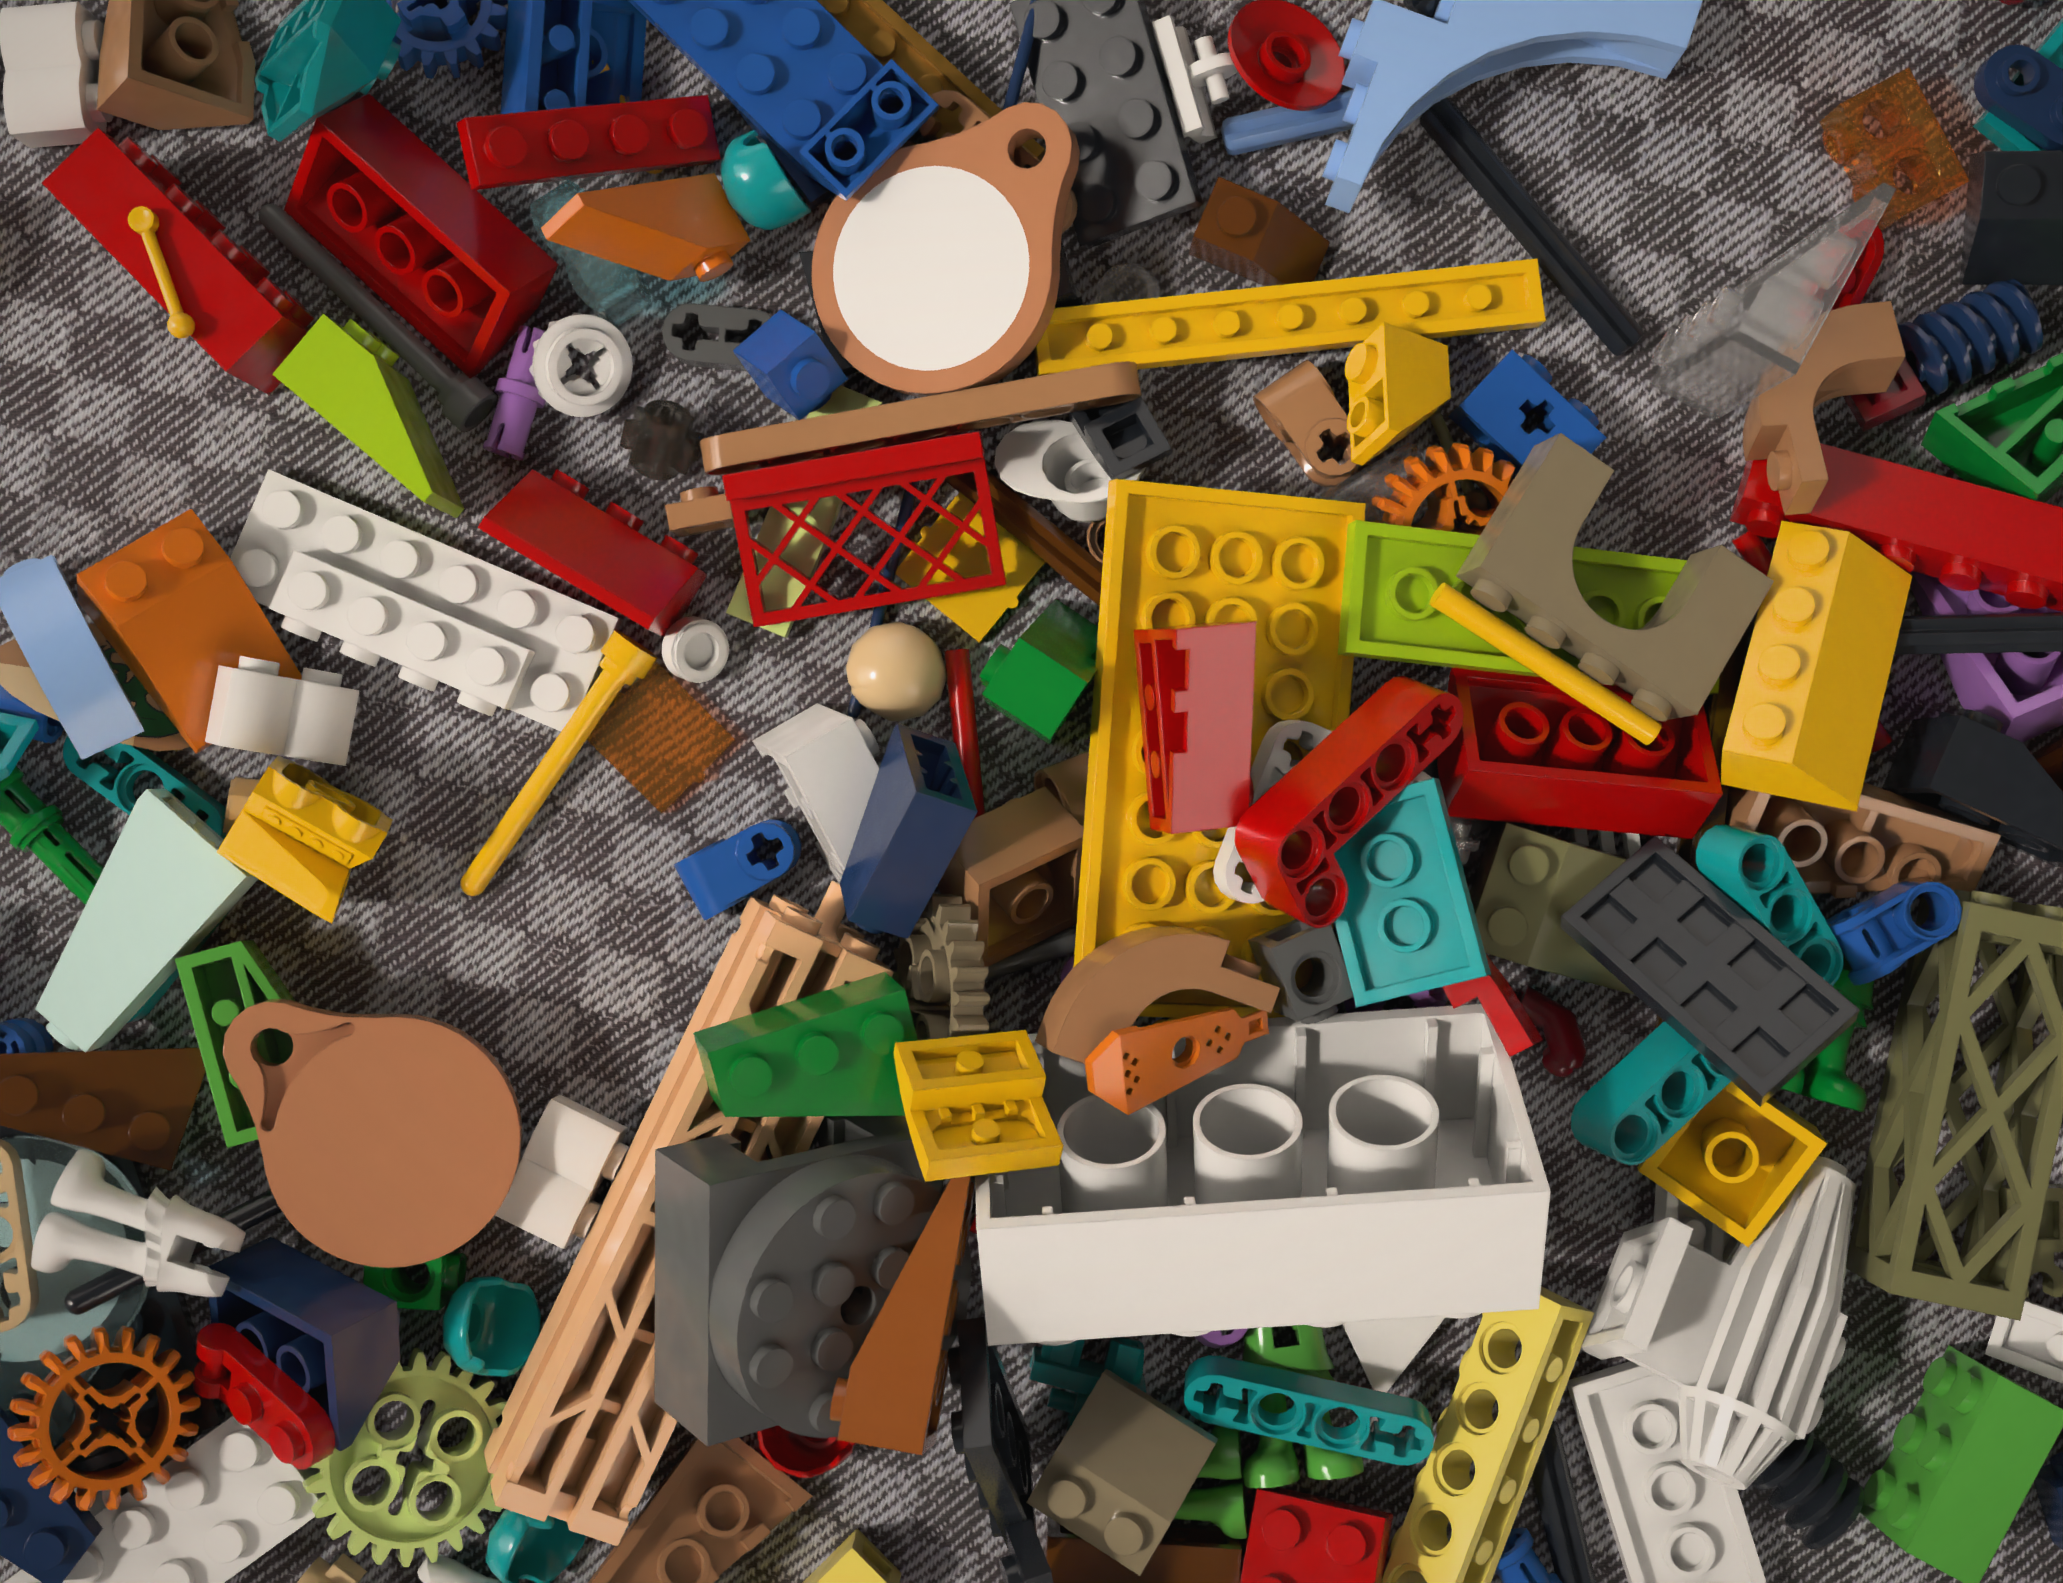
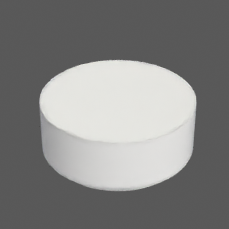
[662,616,729,683]

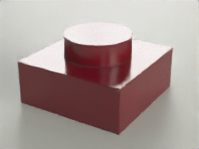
[1843,358,1926,432]

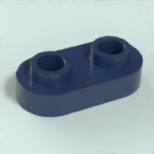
[1974,45,2063,151]

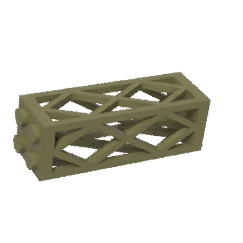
[1846,889,2063,1321]

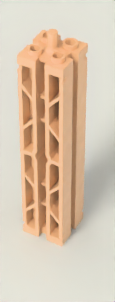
[484,881,894,1546]

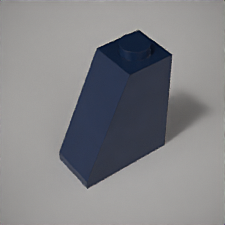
[840,723,977,939]

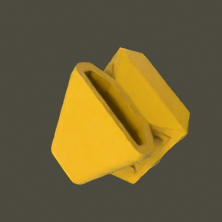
[216,755,393,924]

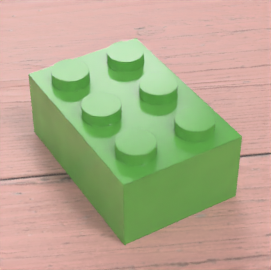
[1860,1345,2063,1583]

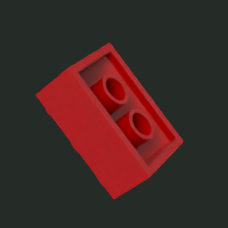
[478,469,707,637]

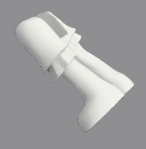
[31,1149,246,1297]

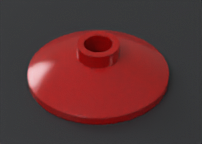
[1228,0,1345,111]

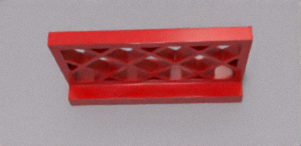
[722,431,1007,627]

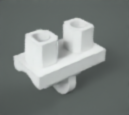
[1152,15,1238,144]

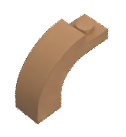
[1743,301,1906,515]
[1035,926,1280,1064]

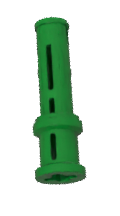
[0,766,104,906]

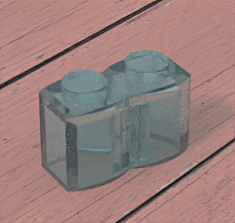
[530,180,652,327]

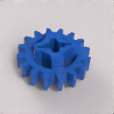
[386,0,508,79]

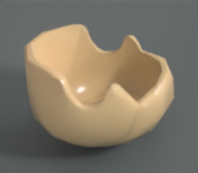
[846,622,947,722]

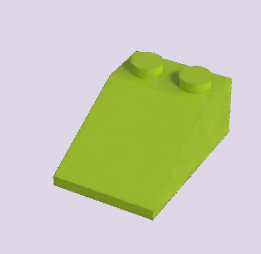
[272,314,464,518]

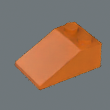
[76,509,302,754]

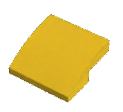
[894,1030,1064,1182]

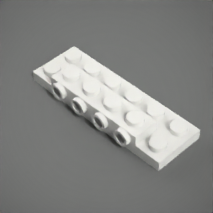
[230,469,623,731]

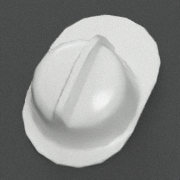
[995,420,1146,523]

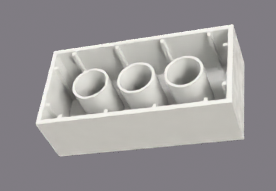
[975,1004,1551,1346]

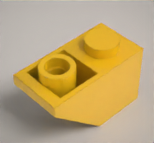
[1345,322,1451,466]

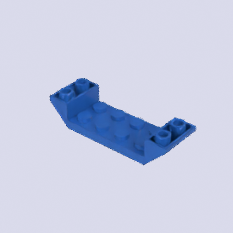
[628,0,939,201]

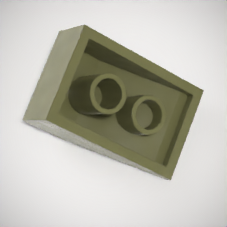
[1470,821,1635,995]

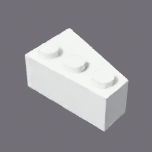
[753,703,938,886]

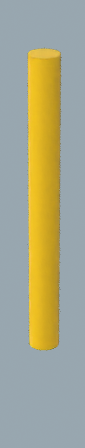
[1429,582,1662,745]

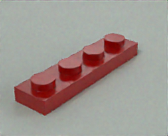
[457,95,721,190]

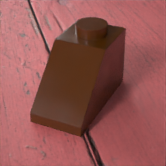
[1189,177,1330,286]

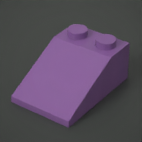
[1909,571,2063,742]

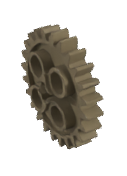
[891,894,990,1040]

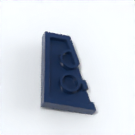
[0,1406,103,1583]

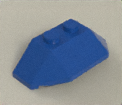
[500,0,647,114]

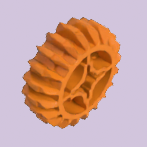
[1369,443,1515,535]
[7,1326,201,1511]

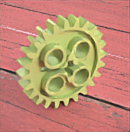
[303,1348,507,1567]

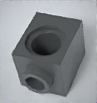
[1248,919,1354,1024]

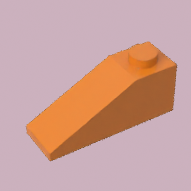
[541,173,751,282]

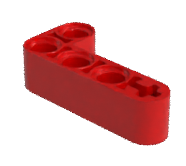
[1234,676,1464,928]

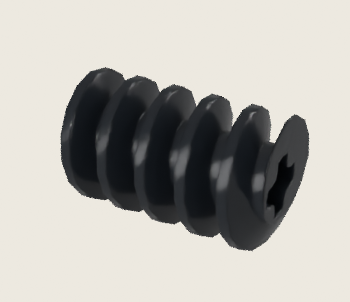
[1752,1430,1865,1550]

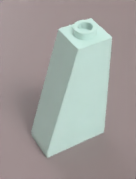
[35,789,258,1053]

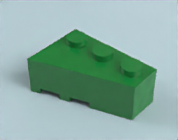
[1921,353,2063,503]

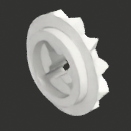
[529,312,633,417]

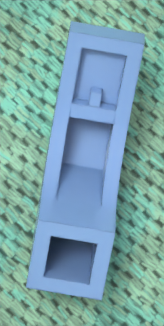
[0,555,144,760]

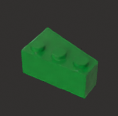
[979,599,1098,745]
[693,972,918,1117]

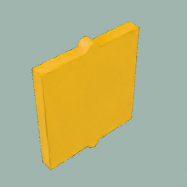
[896,492,1045,643]

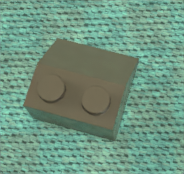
[1026,1368,1218,1576]

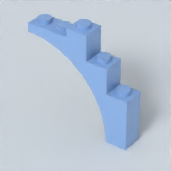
[1322,0,1703,213]

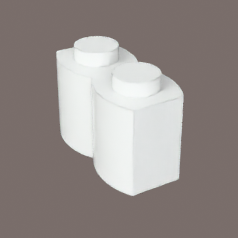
[0,1,113,148]
[205,656,359,766]
[495,1095,629,1249]

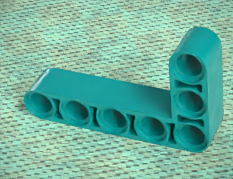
[1571,824,1843,1166]

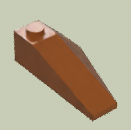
[830,1176,975,1455]

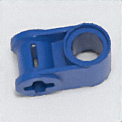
[674,819,802,921]
[1826,881,1962,986]

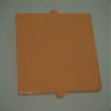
[587,662,736,814]

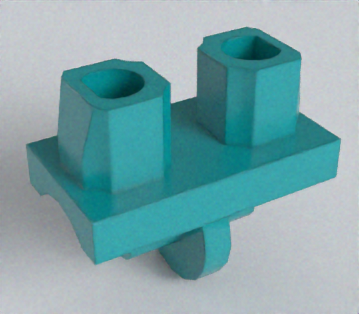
[1029,1337,1147,1431]

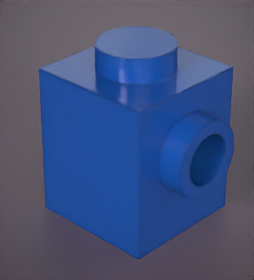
[733,309,848,420]

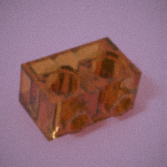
[1820,67,1969,231]

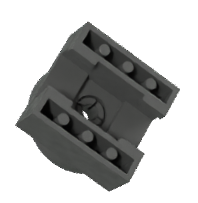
[654,1116,971,1447]

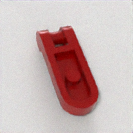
[193,1323,335,1470]

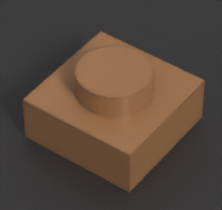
[665,486,735,538]

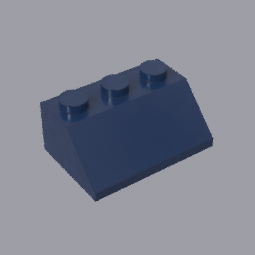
[208,1237,401,1451]

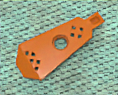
[1085,1007,1269,1115]

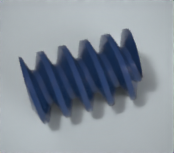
[1897,279,2044,395]

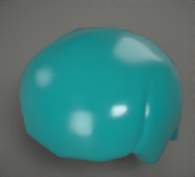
[720,130,811,230]
[442,1276,541,1377]
[486,1509,587,1583]

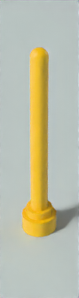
[460,629,657,896]

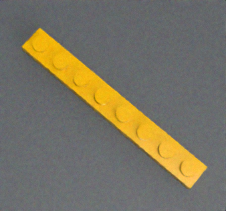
[1034,258,1546,376]

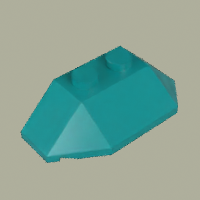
[254,0,401,142]

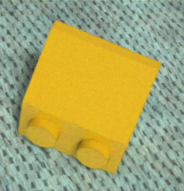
[1638,1081,1827,1248]

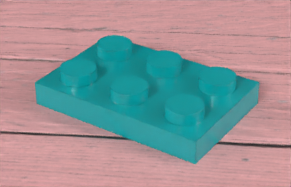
[1334,778,1491,1007]

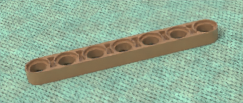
[700,361,1142,475]

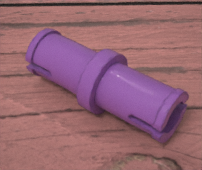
[483,325,546,460]

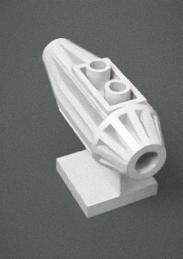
[1580,1156,1856,1490]

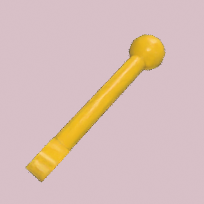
[128,206,195,339]

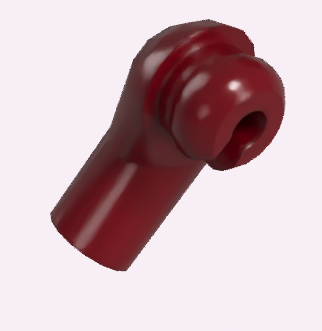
[1517,985,1587,1077]

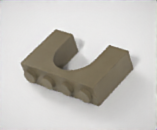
[1456,433,1774,721]

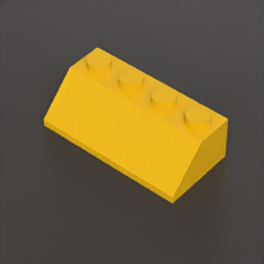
[1721,521,1912,812]

